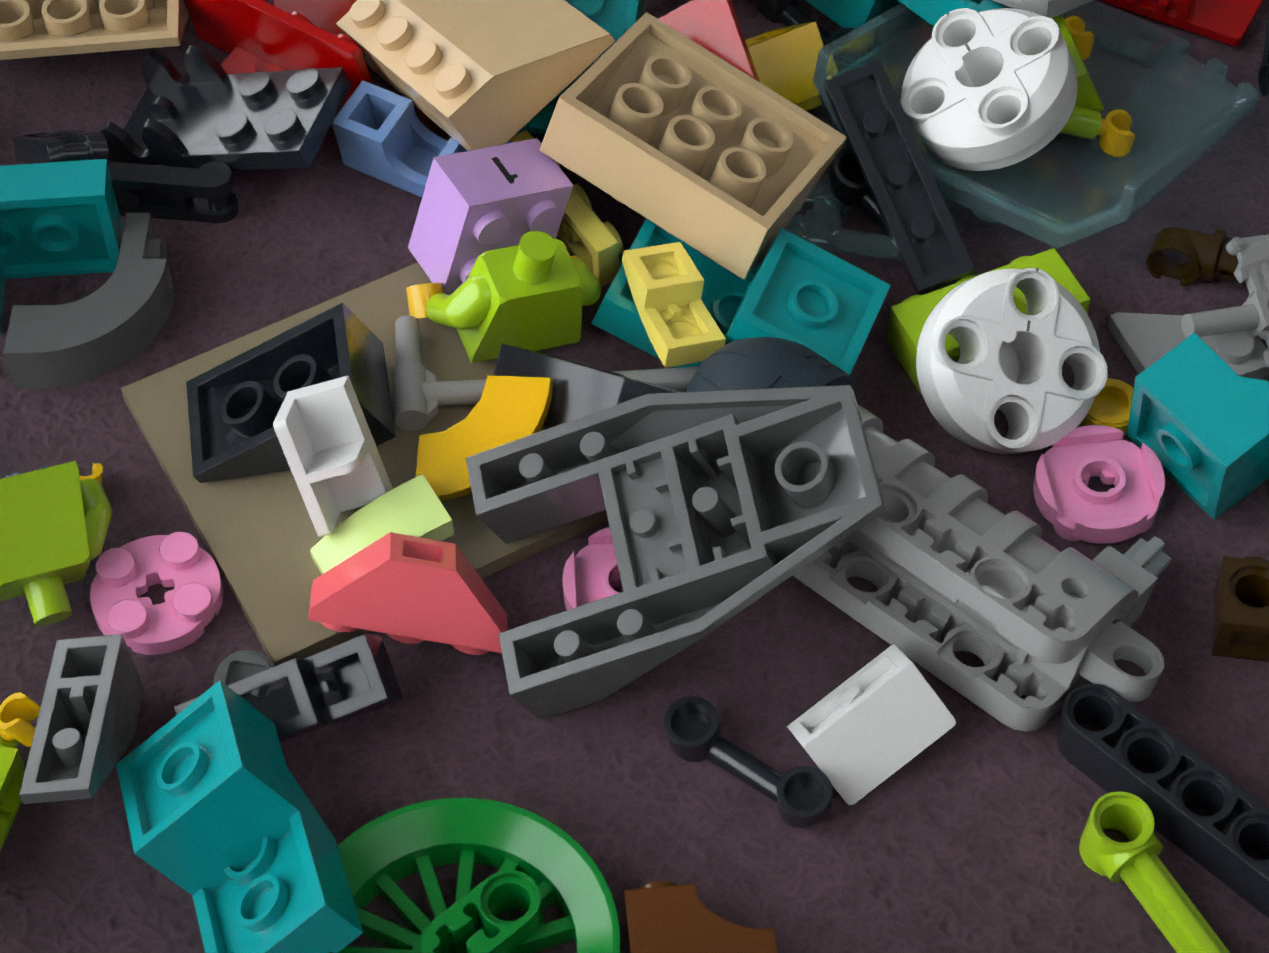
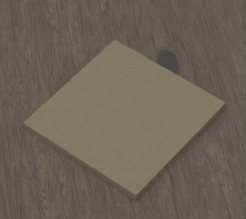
[121,262,608,665]

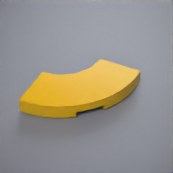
[416,375,554,501]

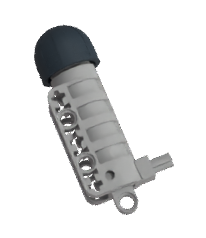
[686,337,1171,732]

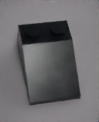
[186,303,396,483]

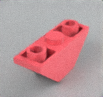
[308,532,508,655]

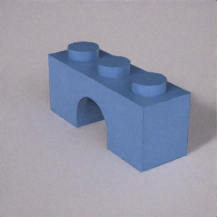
[332,80,513,197]

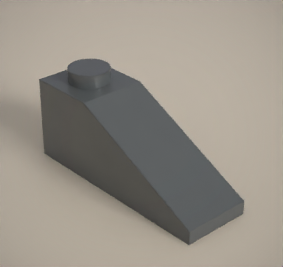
[19,634,144,804]

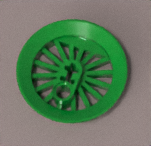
[329,798,620,953]

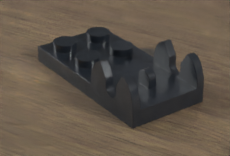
[99,46,352,171]

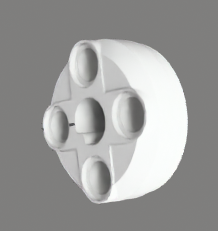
[900,8,1078,171]
[916,268,1108,454]

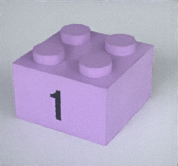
[408,138,574,295]

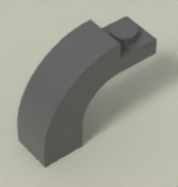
[4,213,175,388]

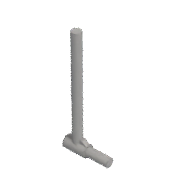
[392,315,700,431]

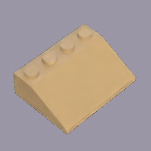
[0,0,189,60]
[336,0,615,151]
[539,12,847,280]

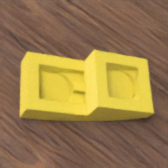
[622,242,726,368]

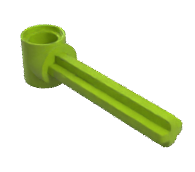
[1079,792,1230,953]

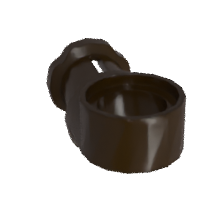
[1146,227,1247,286]

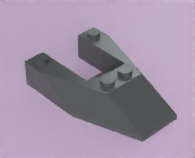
[466,385,886,720]

